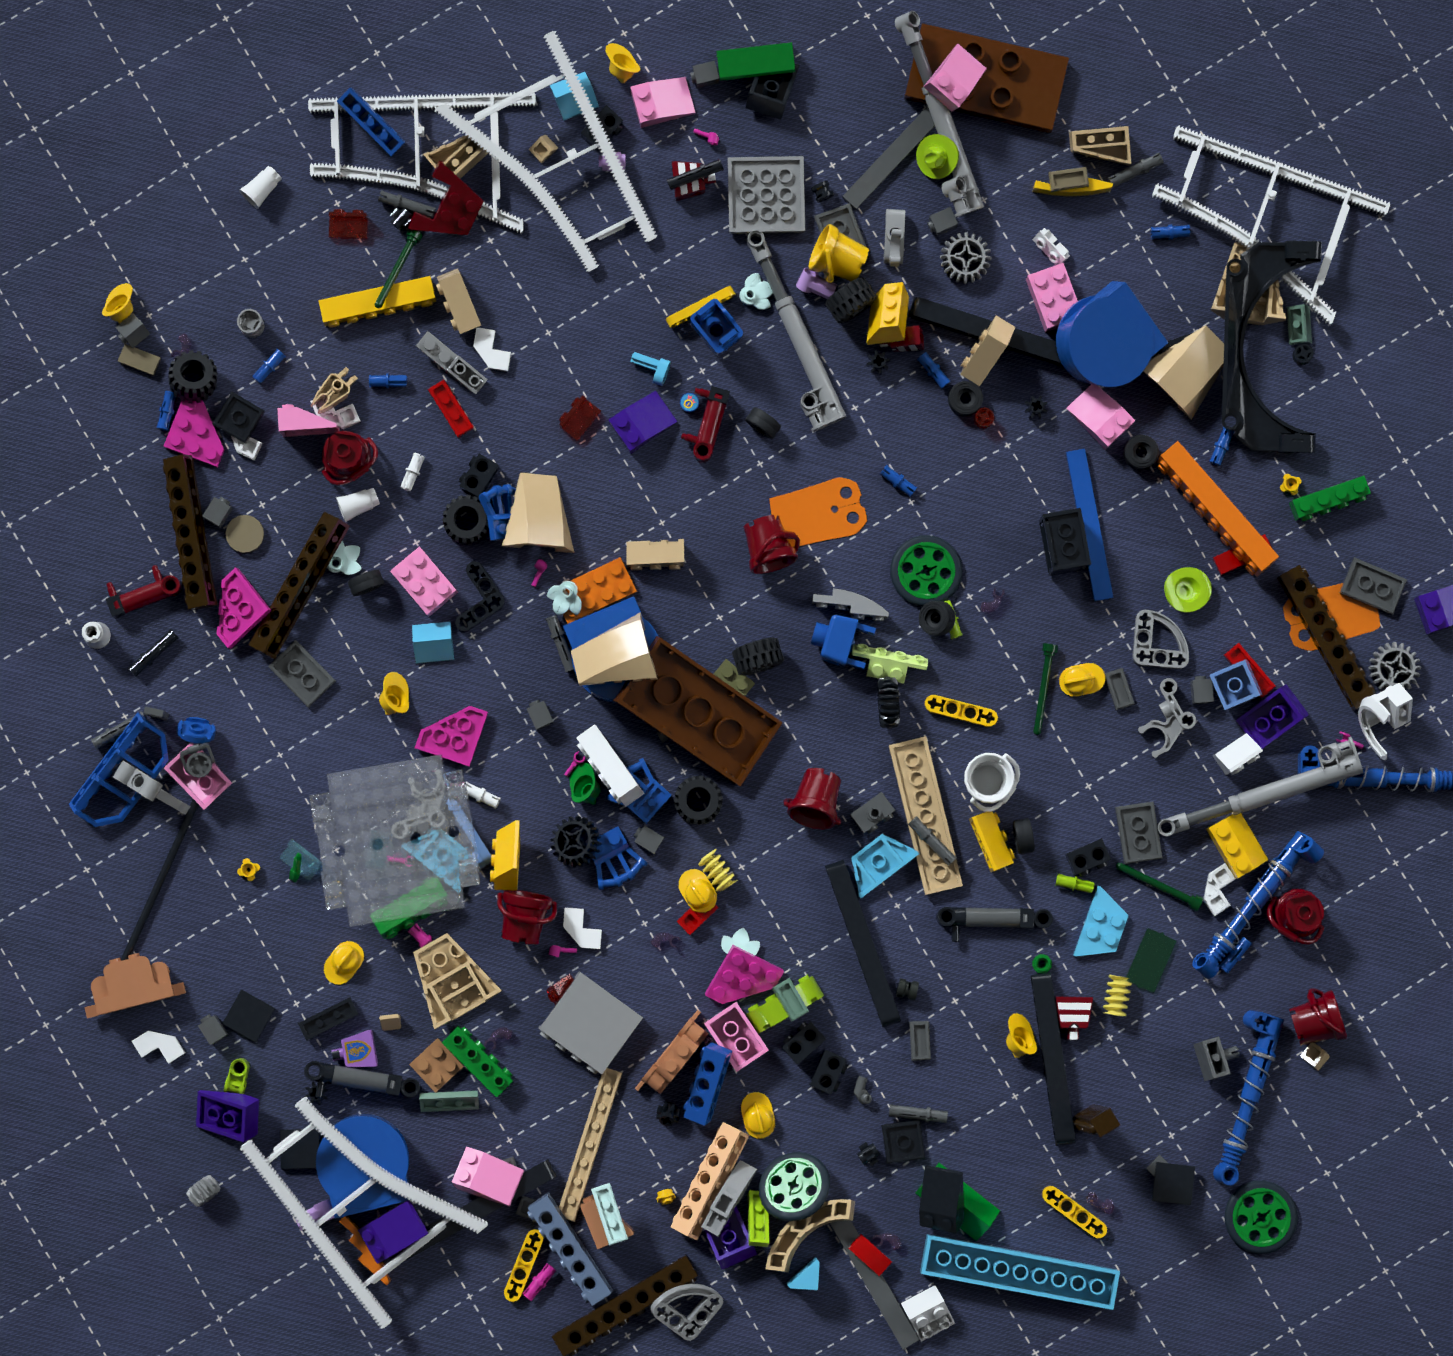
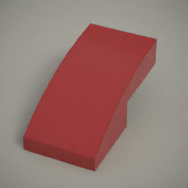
[677,904,719,935]
[848,1234,892,1276]

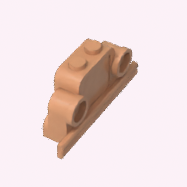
[84,953,186,1019]
[635,1010,709,1094]

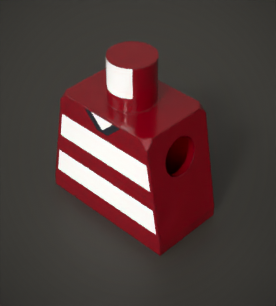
[672,161,716,201]
[880,325,924,352]
[1055,997,1093,1040]

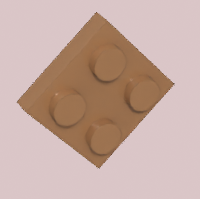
[409,1038,464,1093]

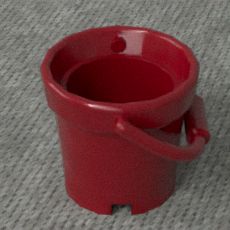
[322,431,378,485]
[743,515,800,574]
[783,768,841,830]
[1267,889,1324,945]
[497,890,557,944]
[1289,988,1347,1046]

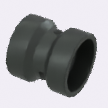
[896,978,919,1001]

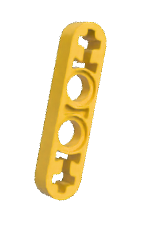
[666,286,736,328]
[924,695,998,727]
[1042,1186,1107,1238]
[504,1229,544,1302]

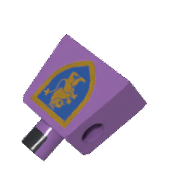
[332,1030,379,1067]

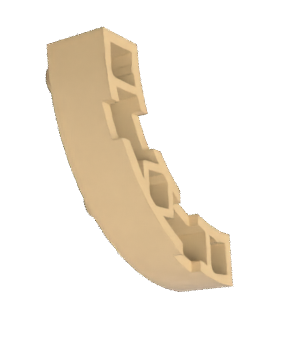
[766,1199,855,1273]

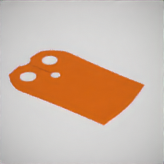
[769,477,867,547]
[1283,583,1381,651]

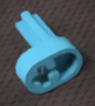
[630,352,671,386]

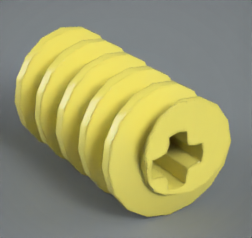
[698,849,738,892]
[1103,975,1132,1017]

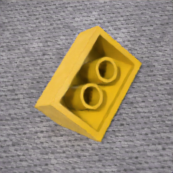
[867,282,909,345]
[969,812,1015,872]
[1206,813,1268,879]
[490,820,520,890]

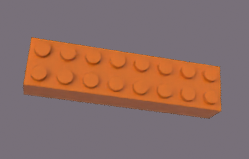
[1157,441,1279,577]

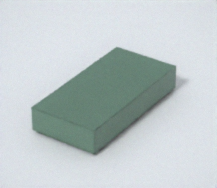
[772,978,809,1022]

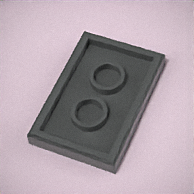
[814,203,870,258]
[1339,557,1407,615]
[268,640,336,708]
[1115,801,1163,864]

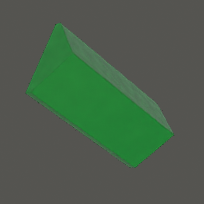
[716,42,795,81]
[915,1163,1000,1241]

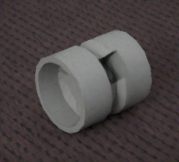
[237,309,265,338]

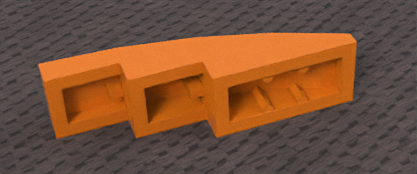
[339,1216,391,1285]

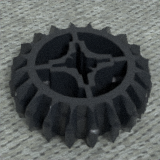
[877,677,900,729]
[550,816,602,868]

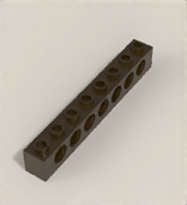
[163,454,217,610]
[249,512,350,659]
[1277,565,1376,711]
[1073,1104,1120,1137]
[551,1255,698,1356]

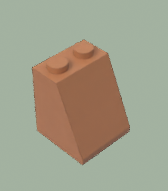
[580,1195,634,1249]

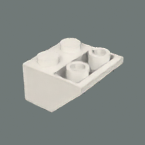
[1213,733,1263,775]
[901,1285,955,1342]

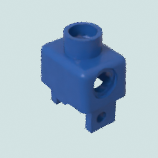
[690,299,743,356]
[810,615,876,670]

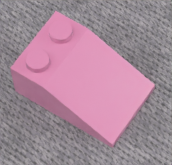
[923,44,986,112]
[631,77,695,128]
[1066,384,1135,450]
[277,404,340,437]
[164,743,232,809]
[452,1147,524,1207]

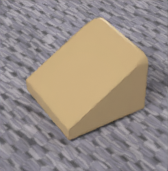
[529,135,558,163]
[379,1014,401,1031]
[1300,1043,1330,1071]

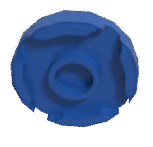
[177,717,216,744]

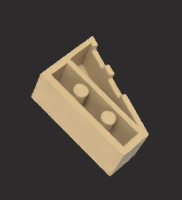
[1069,126,1131,166]
[423,132,489,179]
[436,268,481,334]
[960,316,1015,386]
[627,539,684,570]

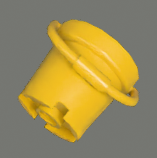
[809,224,869,283]

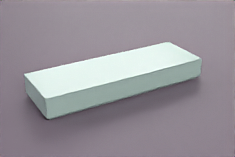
[591,1183,628,1246]

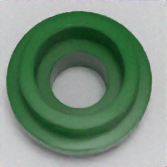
[1032,954,1052,974]

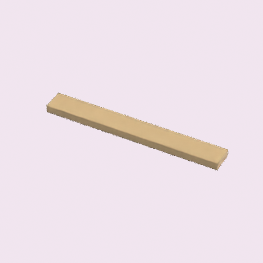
[559,1068,622,1222]

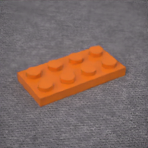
[563,557,637,624]

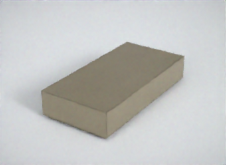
[1048,167,1089,192]
[118,344,161,376]

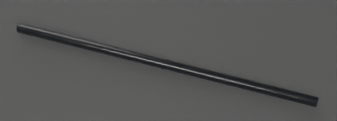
[121,799,199,961]

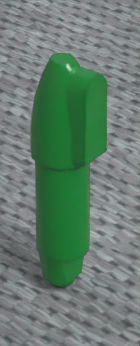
[289,853,302,882]

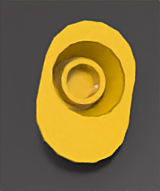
[605,43,640,83]
[102,283,133,324]
[1059,663,1105,696]
[379,672,409,715]
[679,869,717,912]
[324,941,364,985]
[1006,1013,1037,1058]
[741,1092,775,1139]

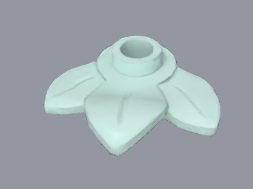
[739,273,773,310]
[327,541,362,575]
[547,581,582,615]
[721,928,760,955]

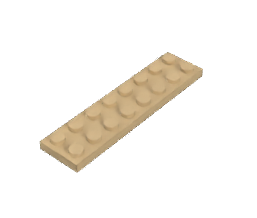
[889,736,963,895]

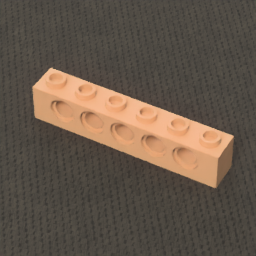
[671,1122,750,1240]

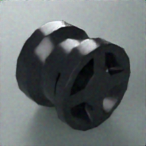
[811,181,834,203]
[1292,344,1314,365]

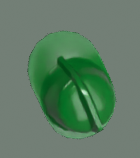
[570,763,601,804]

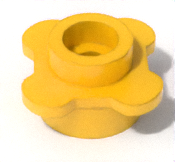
[1280,474,1301,495]
[237,858,260,881]
[656,1189,676,1205]

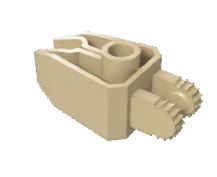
[311,367,358,414]

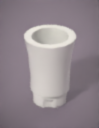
[239,166,282,209]
[336,488,380,522]
[82,622,111,649]

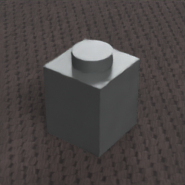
[690,61,719,89]
[927,207,958,237]
[115,313,150,348]
[202,497,233,528]
[1190,676,1214,705]
[527,700,554,731]
[633,825,664,854]
[198,1014,229,1045]

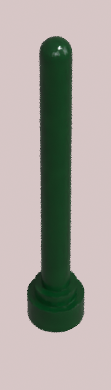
[375,229,423,309]
[1033,643,1058,735]
[1116,863,1204,912]

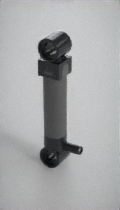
[936,907,1053,942]
[304,1061,420,1098]

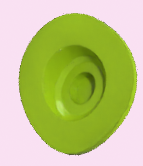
[916,134,959,179]
[1164,567,1212,613]

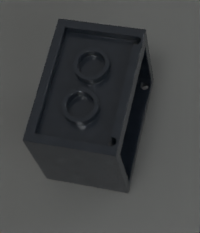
[1039,508,1091,576]

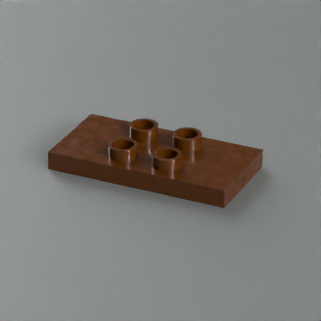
[904,23,1069,133]
[613,636,783,786]

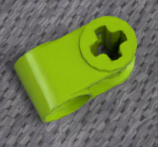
[223,1058,250,1094]

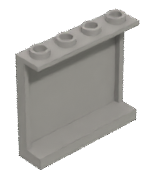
[538,971,643,1074]

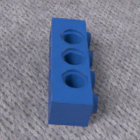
[337,87,406,156]
[683,1042,733,1126]

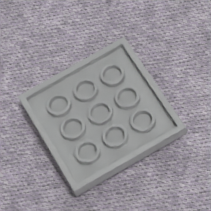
[728,156,805,234]

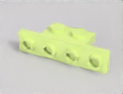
[851,644,928,683]

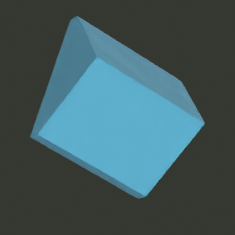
[550,72,599,120]
[412,622,454,664]
[787,1257,820,1290]

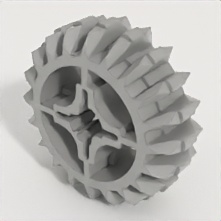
[940,232,992,284]
[1368,642,1421,690]

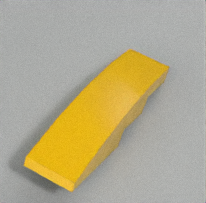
[1032,178,1113,196]

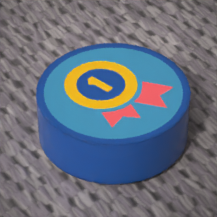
[680,393,699,413]

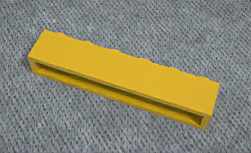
[318,276,436,327]

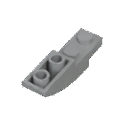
[416,331,488,394]
[812,588,889,621]
[701,1160,757,1237]

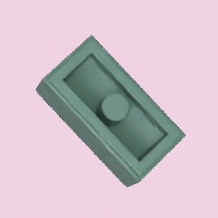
[1287,304,1312,345]

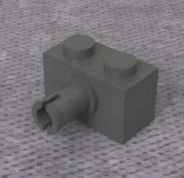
[850,792,895,834]
[1193,1036,1240,1081]

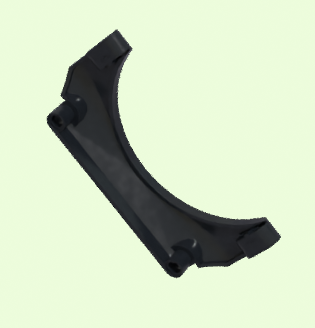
[1222,241,1322,453]

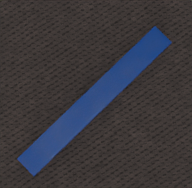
[1066,449,1114,602]

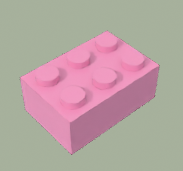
[1026,263,1078,333]
[390,546,458,617]
[704,1002,769,1072]

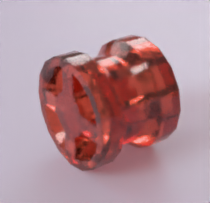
[974,408,994,429]

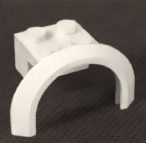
[1358,683,1413,760]

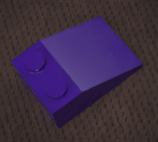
[608,391,677,454]
[1414,585,1453,634]
[1236,684,1309,749]
[196,1090,259,1142]
[358,1200,429,1264]
[704,1206,757,1270]

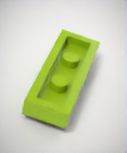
[748,1190,769,1247]

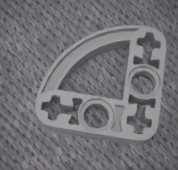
[1132,610,1189,669]
[651,1284,723,1341]

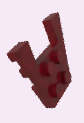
[408,160,484,235]

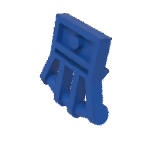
[479,484,516,540]
[606,758,672,824]
[586,826,648,890]

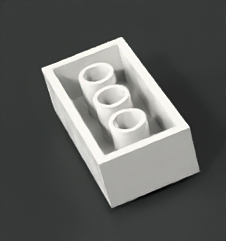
[576,725,645,807]

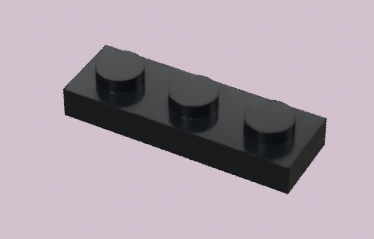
[298,997,359,1041]

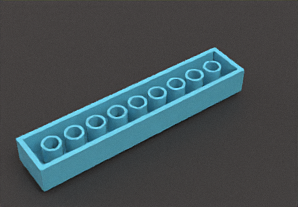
[920,1234,1120,1310]

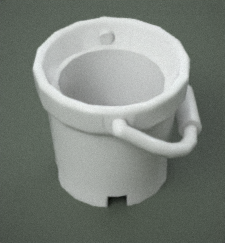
[964,753,1020,812]

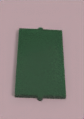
[1126,928,1176,993]

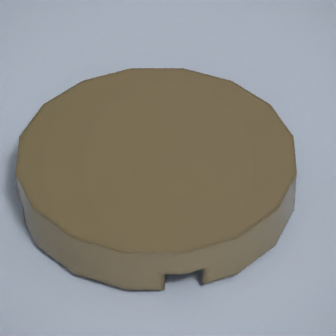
[226,515,264,553]

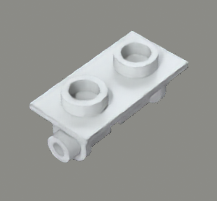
[1032,228,1070,265]

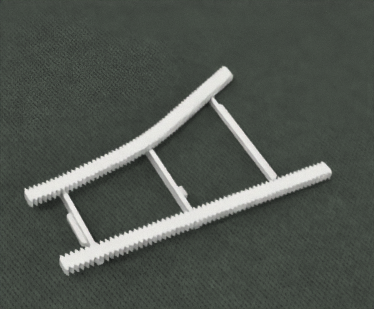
[435,31,657,272]
[308,92,536,234]
[1152,125,1390,326]
[240,1097,488,1329]

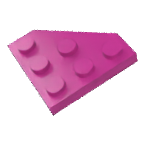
[164,400,225,468]
[217,567,272,649]
[415,706,488,767]
[705,945,784,1004]

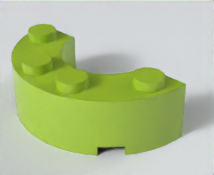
[746,974,824,1034]

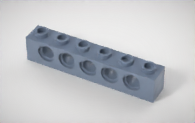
[527,1192,613,1306]

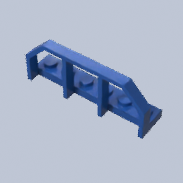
[69,712,169,827]

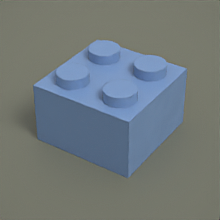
[1210,659,1263,710]

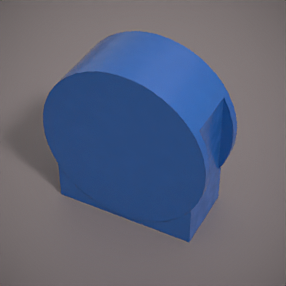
[1056,281,1168,387]
[563,596,658,703]
[316,1114,411,1219]

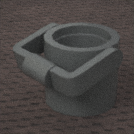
[180,743,216,778]

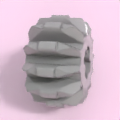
[186,1175,221,1207]

